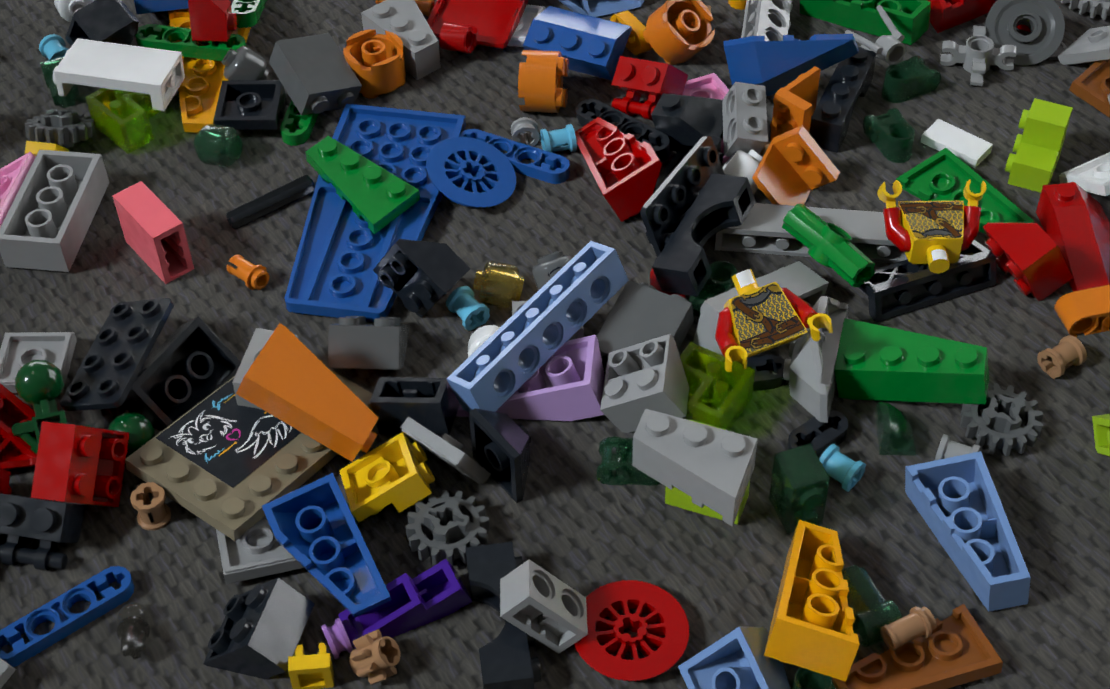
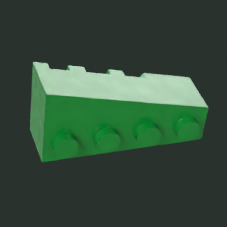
[800,0,931,45]
[834,318,989,405]

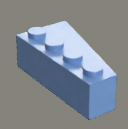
[905,451,1031,612]

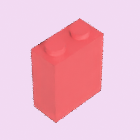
[112,181,194,284]

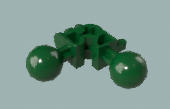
[12,360,155,458]

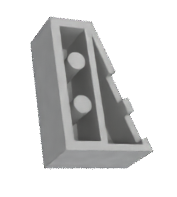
[361,0,441,80]
[632,409,757,527]

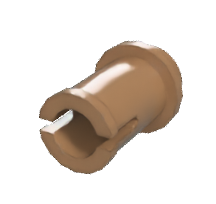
[880,606,937,651]

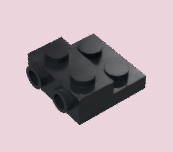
[213,80,286,130]

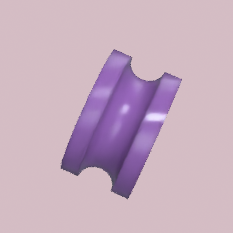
[321,618,353,659]

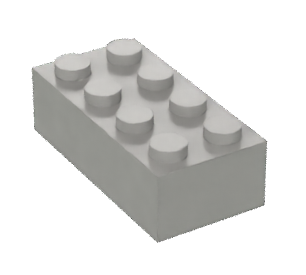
[0,150,109,272]

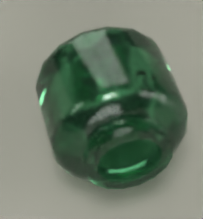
[194,124,243,167]

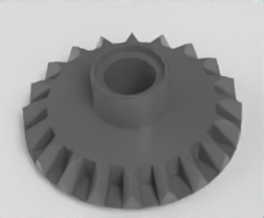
[985,0,1065,66]

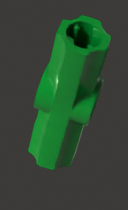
[782,204,875,288]

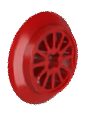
[574,580,689,681]

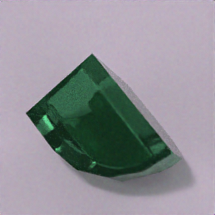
[875,402,916,456]

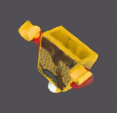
[877,179,987,274]
[715,269,833,372]

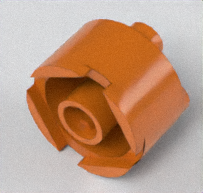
[643,0,715,65]
[343,29,406,98]
[518,50,569,113]

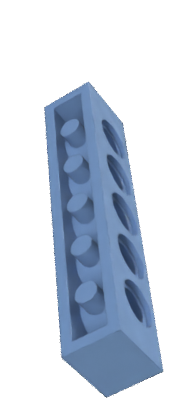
[446,241,629,412]

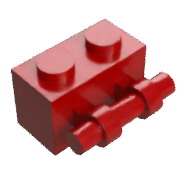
[611,56,688,120]

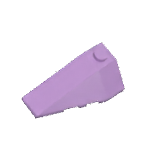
[456,335,605,421]

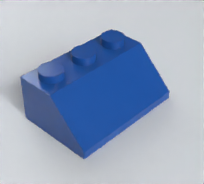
[523,6,632,80]

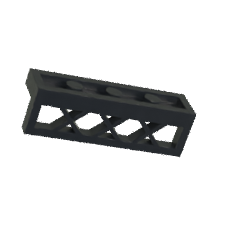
[859,239,996,323]

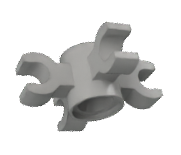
[940,25,1016,86]

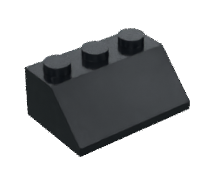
[122,316,241,431]

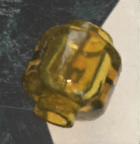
[473,260,524,308]

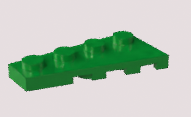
[305,136,420,234]
[896,148,1035,235]

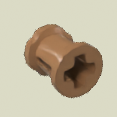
[1037,335,1087,379]
[130,482,171,531]

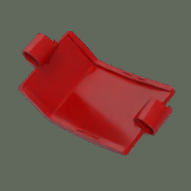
[427,0,528,54]

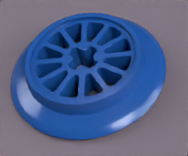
[426,137,516,207]

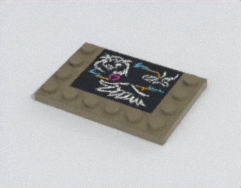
[125,367,373,541]

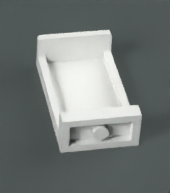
[53,38,185,111]

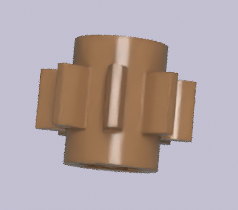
[350,629,400,685]

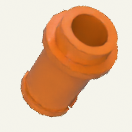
[227,254,269,290]

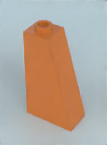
[236,323,379,462]

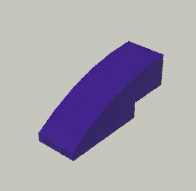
[338,559,473,648]

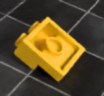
[339,432,435,522]

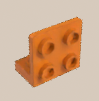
[770,66,821,141]
[752,125,840,206]

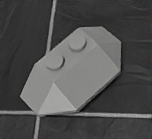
[783,296,848,423]

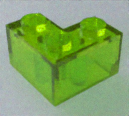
[86,88,161,154]
[680,342,755,431]

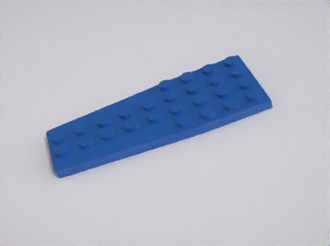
[285,104,466,322]

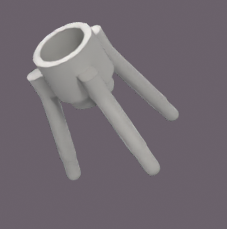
[845,5,906,66]

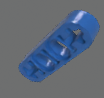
[460,129,570,184]
[0,566,135,667]

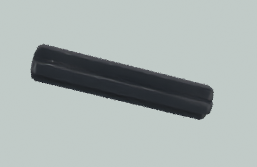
[226,175,315,229]

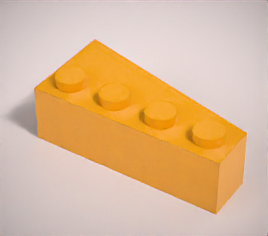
[764,520,860,682]

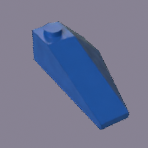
[723,34,859,96]
[262,473,392,617]

